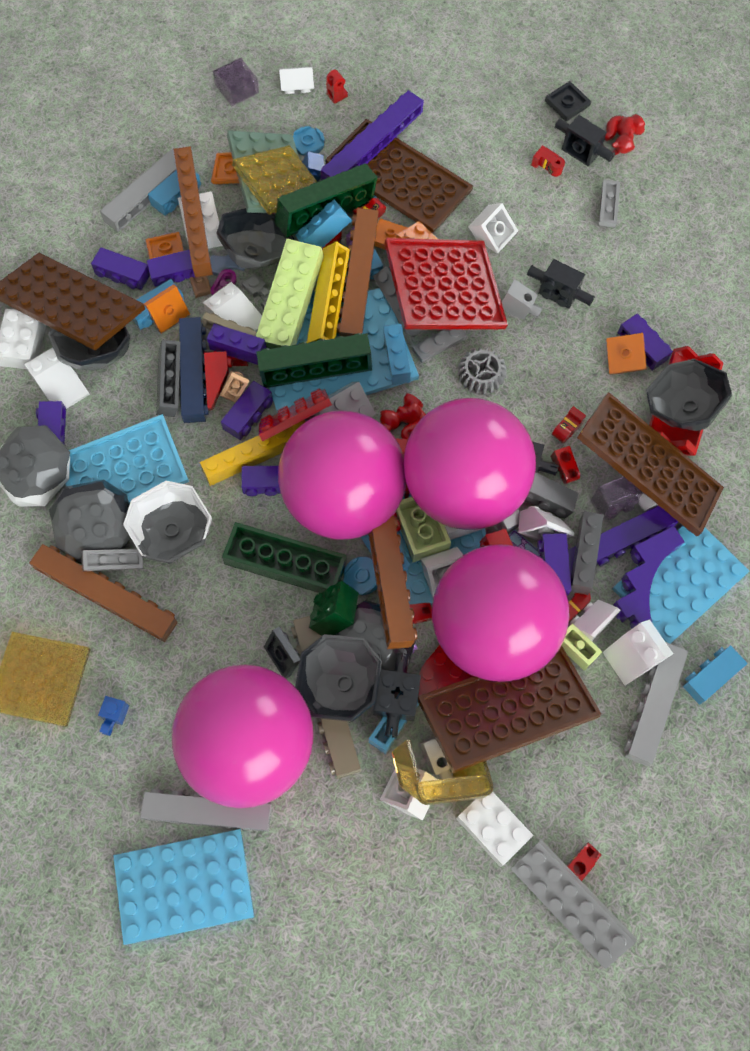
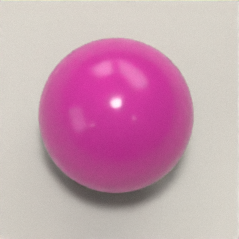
[403,398,536,530]
[278,411,406,540]
[432,544,569,682]
[172,665,313,808]

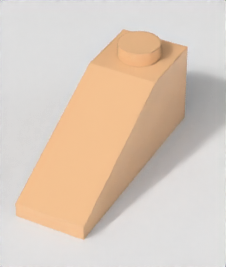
[220,371,249,402]

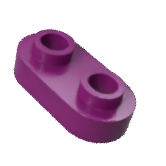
[210,269,237,296]

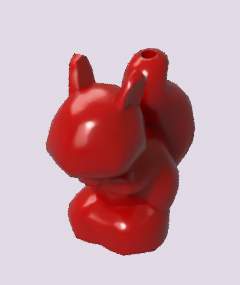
[604,114,645,155]
[380,393,426,439]

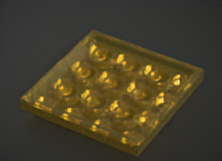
[232,145,317,215]
[0,632,91,727]

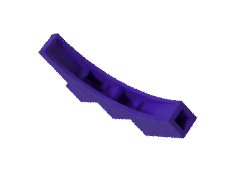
[613,526,684,629]

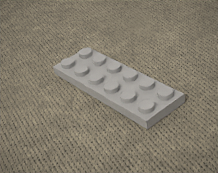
[511,840,637,969]

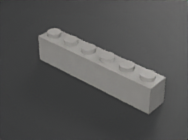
[100,148,177,232]
[623,642,688,767]
[140,789,272,832]

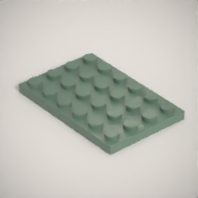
[227,130,307,213]

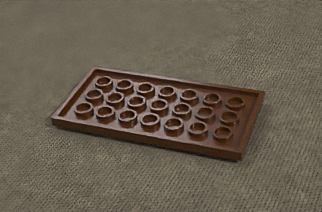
[325,119,473,233]
[0,253,145,350]
[577,392,724,537]
[417,646,602,773]

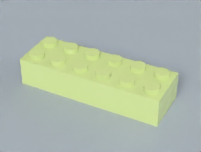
[256,239,324,349]

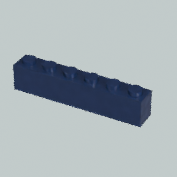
[179,317,209,423]

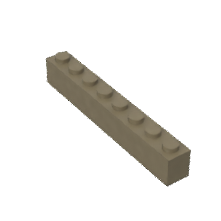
[291,616,361,779]

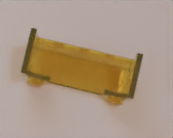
[391,740,493,805]

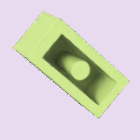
[561,623,602,671]

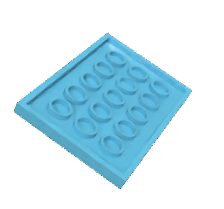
[65,414,189,505]
[612,526,749,644]
[113,829,254,945]

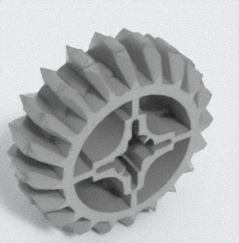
[458,347,507,395]

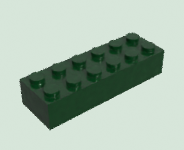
[275,163,378,237]
[256,333,372,388]
[222,522,347,593]

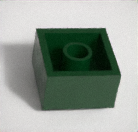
[309,581,359,636]

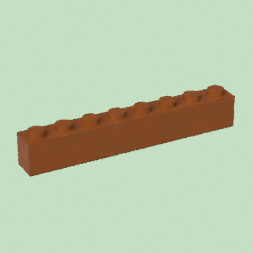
[173,146,213,278]
[337,208,378,337]
[368,515,417,649]
[29,544,178,643]

